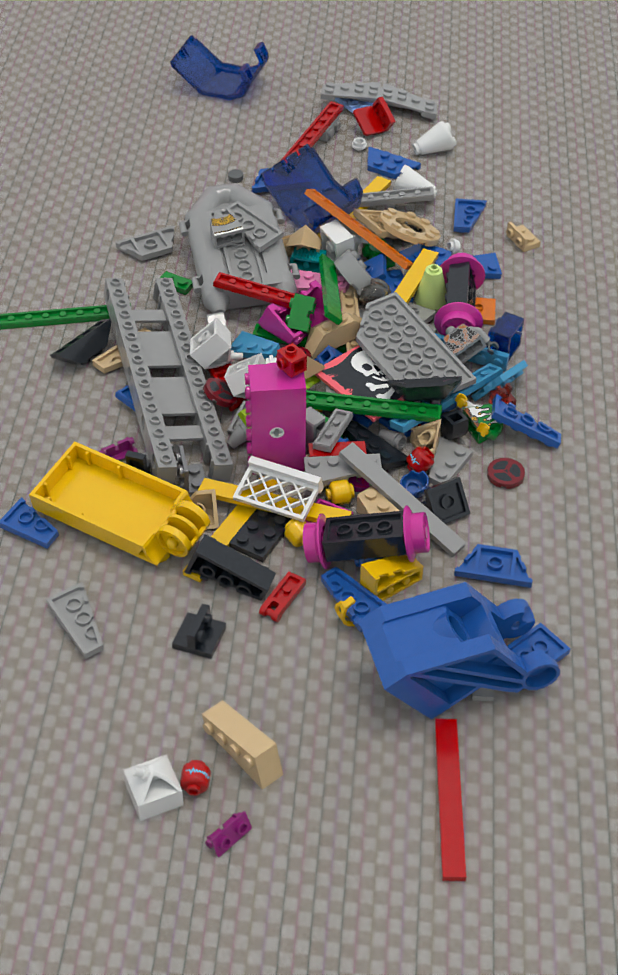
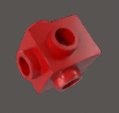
[276,343,307,378]

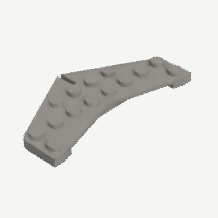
[320,82,437,119]

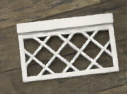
[233,456,324,522]

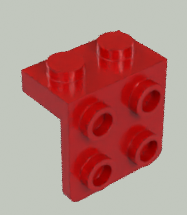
[353,97,396,136]

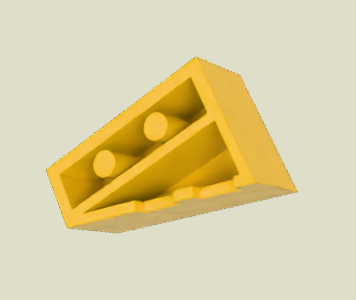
[360,555,424,601]

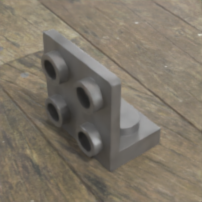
[176,445,205,497]

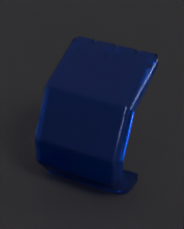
[170,35,269,101]
[261,144,363,235]

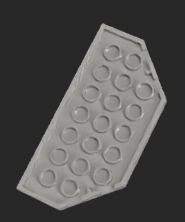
[356,292,477,393]

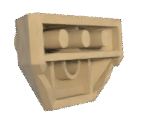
[305,313,362,359]

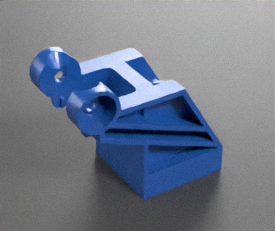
[359,582,560,720]

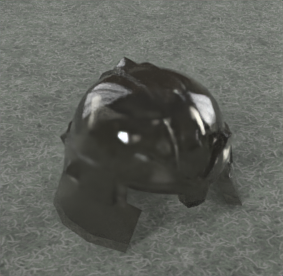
[358,278,391,309]

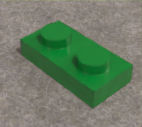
[160,271,193,295]

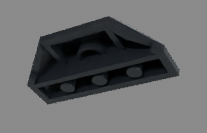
[50,319,112,365]
[387,376,462,405]

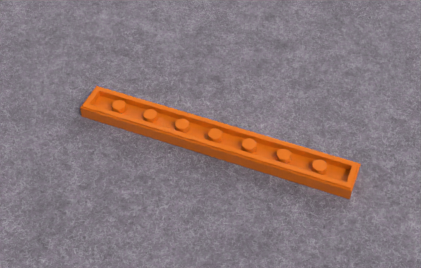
[304,189,413,270]

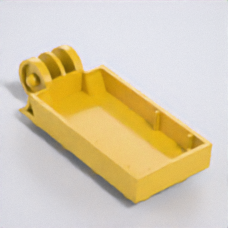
[29,441,210,566]

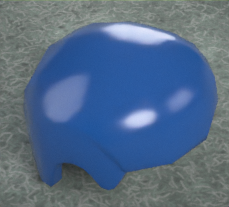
[400,470,429,499]

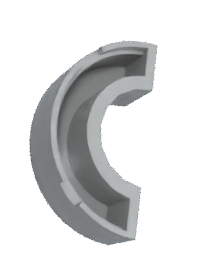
[334,249,385,303]

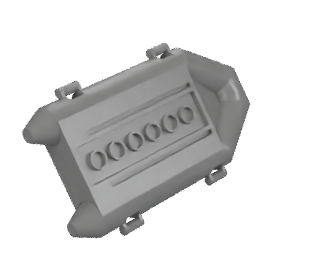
[179,183,300,314]

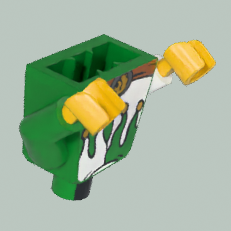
[454,393,503,444]

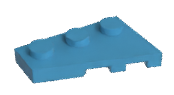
[231,331,281,359]

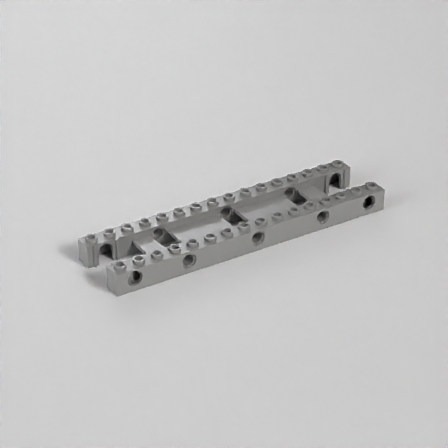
[103,277,233,484]

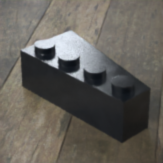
[184,534,276,601]

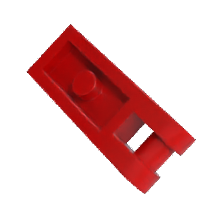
[259,571,306,623]

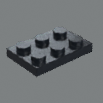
[229,509,291,563]

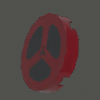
[203,378,238,407]
[487,458,525,489]

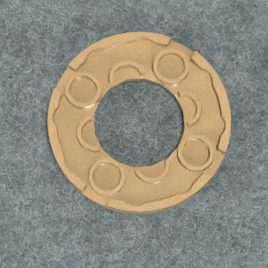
[378,208,441,246]

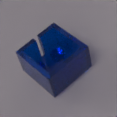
[486,311,525,360]

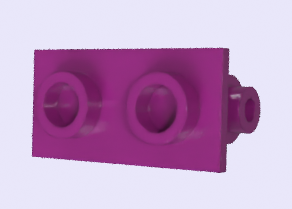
[98,437,138,461]
[205,811,252,858]

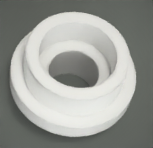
[352,137,367,151]
[446,238,461,255]

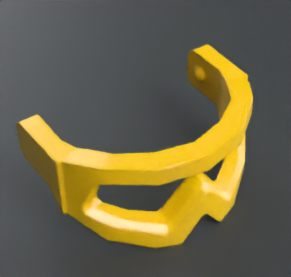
[334,596,355,627]

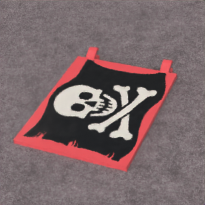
[315,345,405,422]

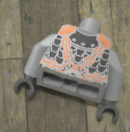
[443,324,499,363]

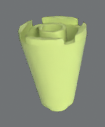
[414,264,447,311]

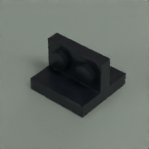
[421,477,471,524]
[172,603,226,659]

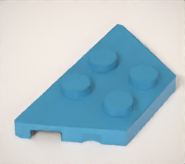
[471,360,528,402]

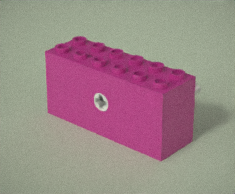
[245,355,306,475]

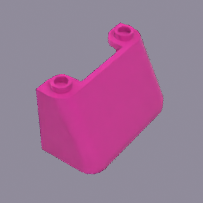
[258,280,342,345]

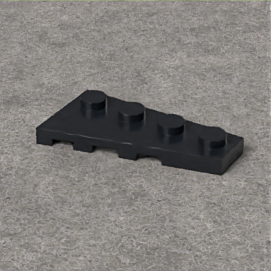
[343,420,408,470]

